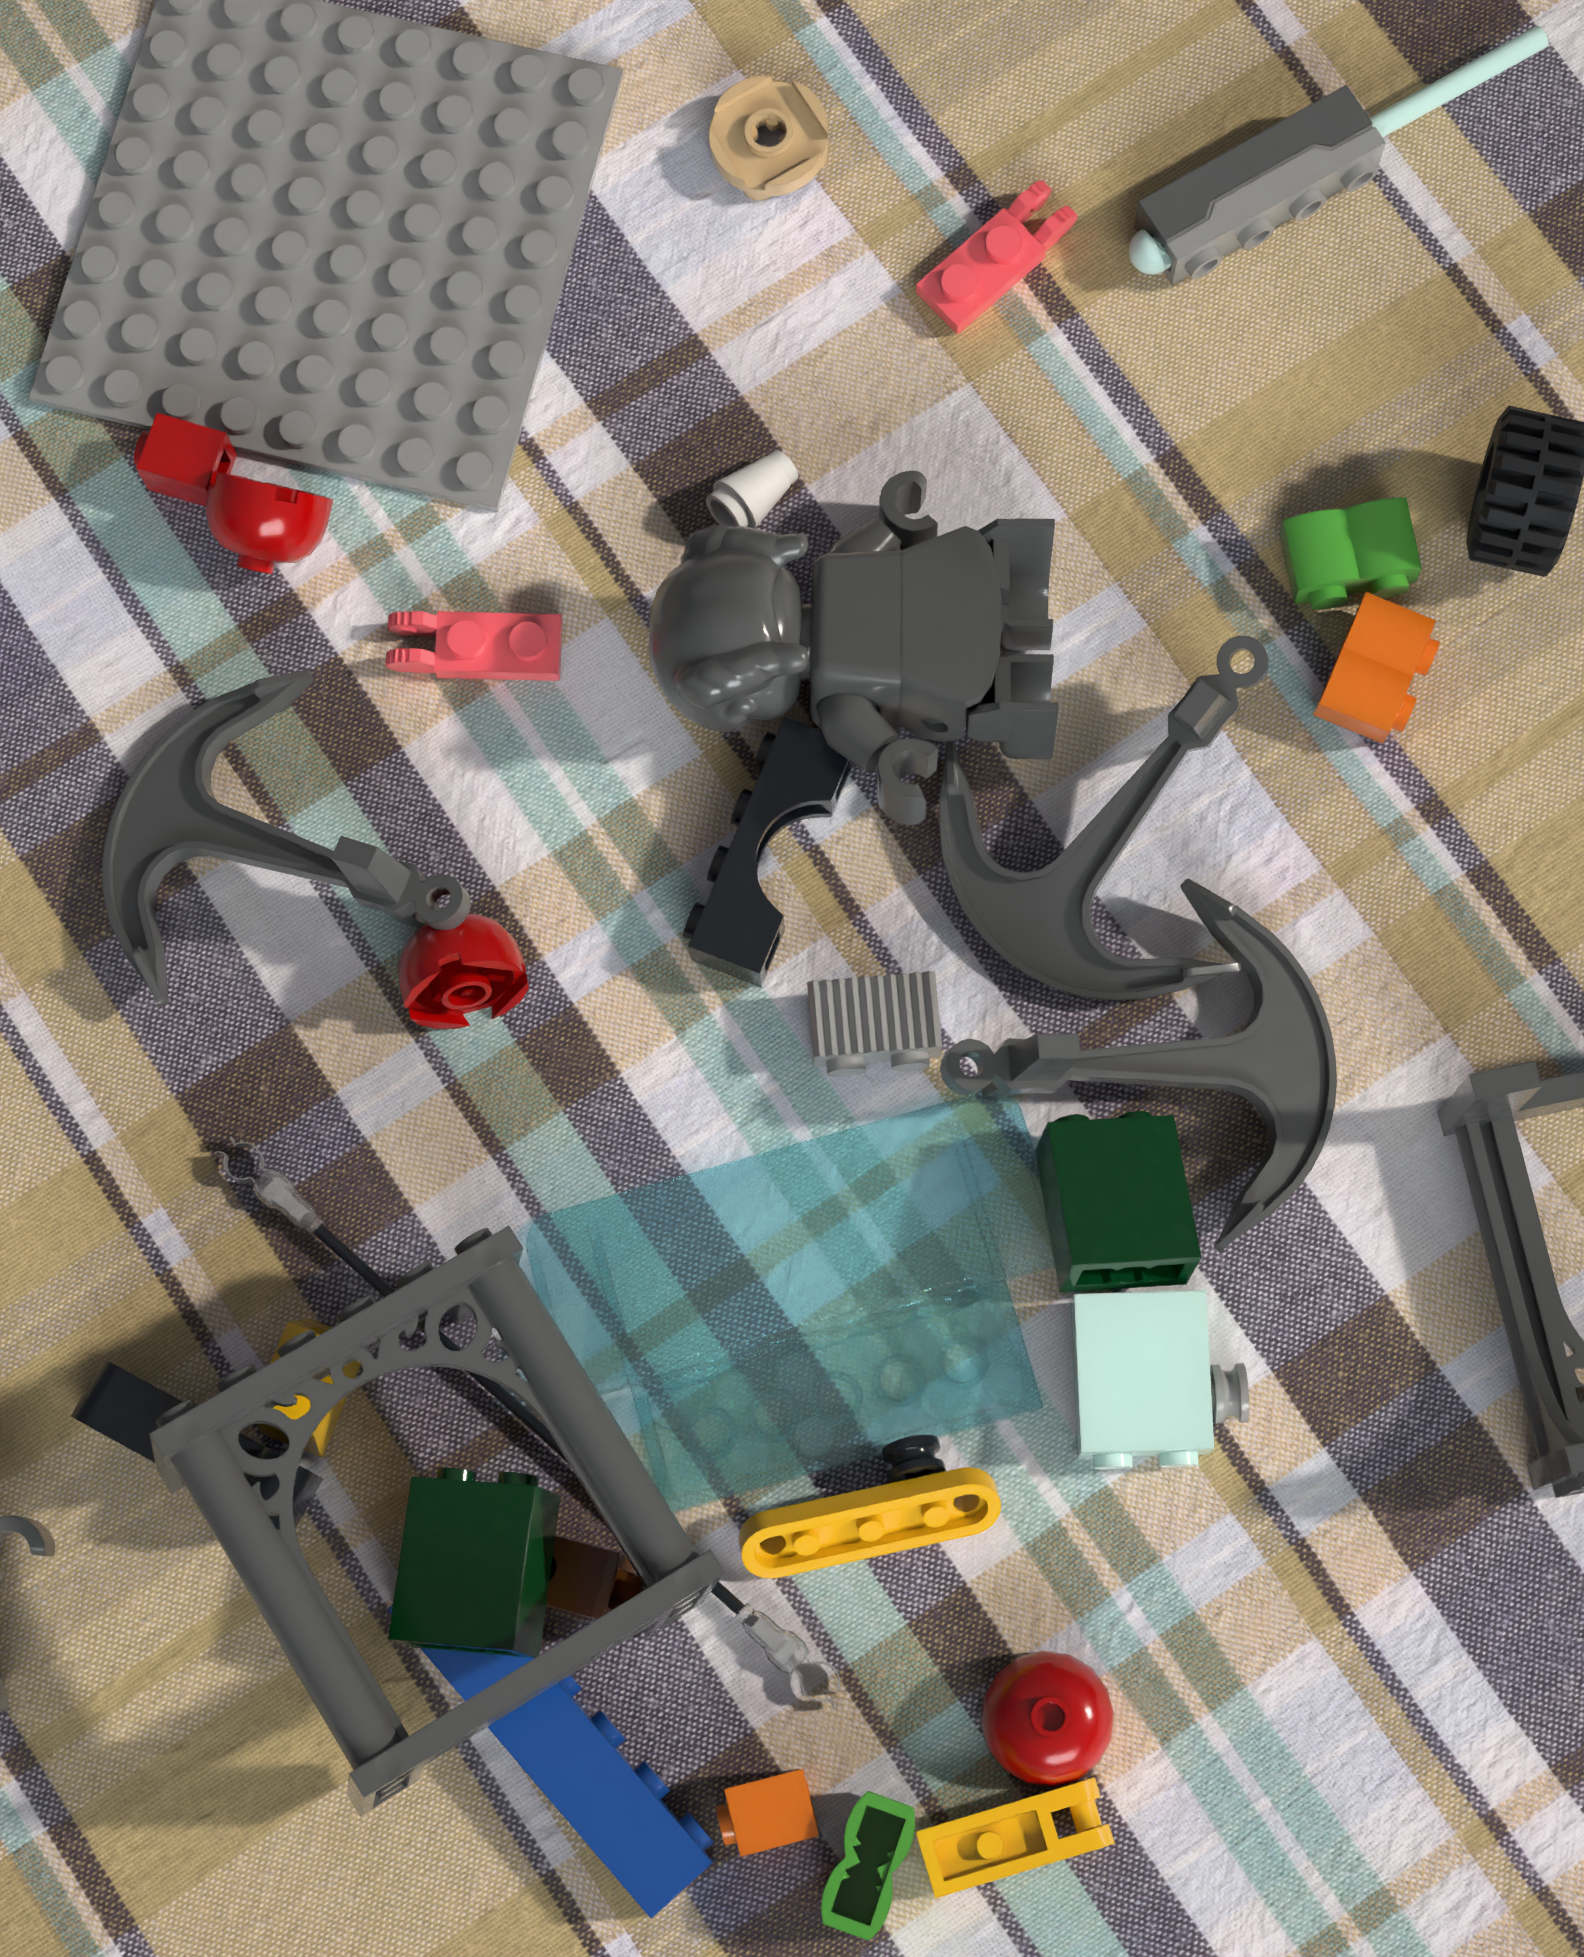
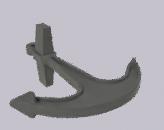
[939,636,1269,1001]
[102,670,471,1006]
[940,879,1337,1253]

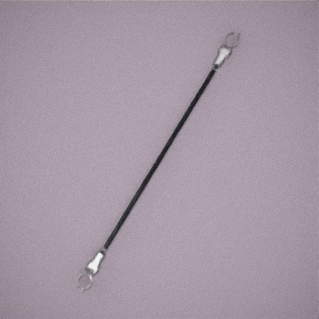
[217,1137,848,1708]

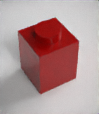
[134,413,237,507]

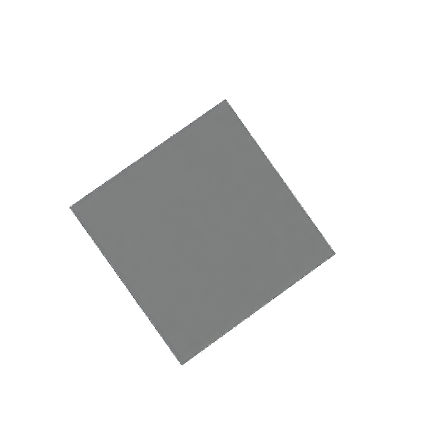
[28,0,624,512]

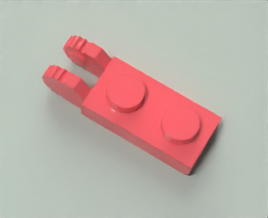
[916,180,1078,334]
[385,611,563,681]

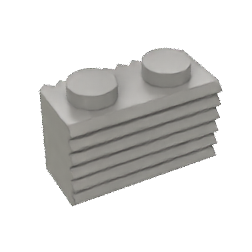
[807,971,942,1077]

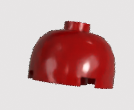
[206,470,334,574]
[398,913,529,1029]
[980,1650,1115,1787]

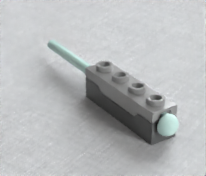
[1129,25,1549,285]

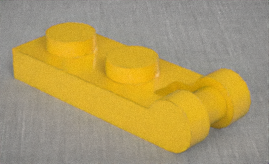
[915,1777,1115,1899]

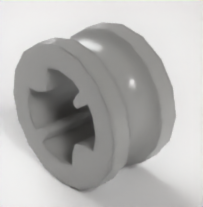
[1210,1363,1249,1424]

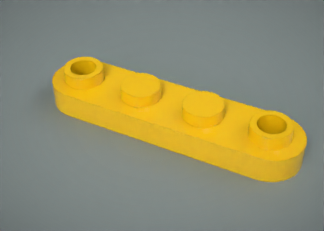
[738,1467,1001,1578]

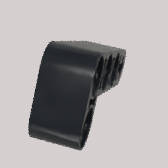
[71,1358,323,1530]

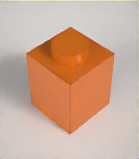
[715,1769,820,1857]

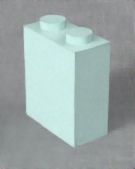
[1070,1290,1214,1470]

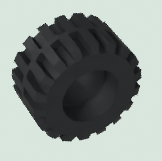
[1466,405,1584,577]

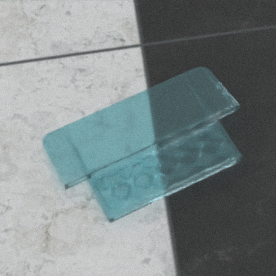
[526,1092,1055,1514]

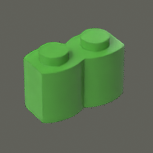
[1279,497,1422,610]
[821,1791,915,1941]

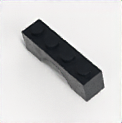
[683,717,854,988]

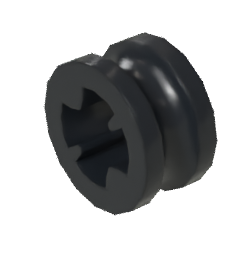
[881,1435,946,1483]

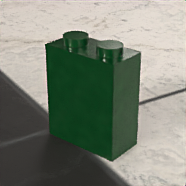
[1035,1111,1202,1293]
[388,1467,561,1658]

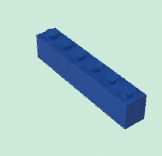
[387,1604,715,1919]

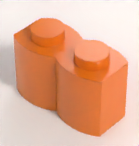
[1313,592,1440,744]

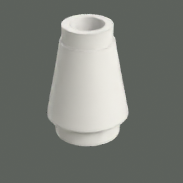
[706,450,798,529]

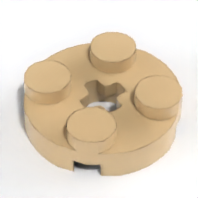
[709,75,828,201]

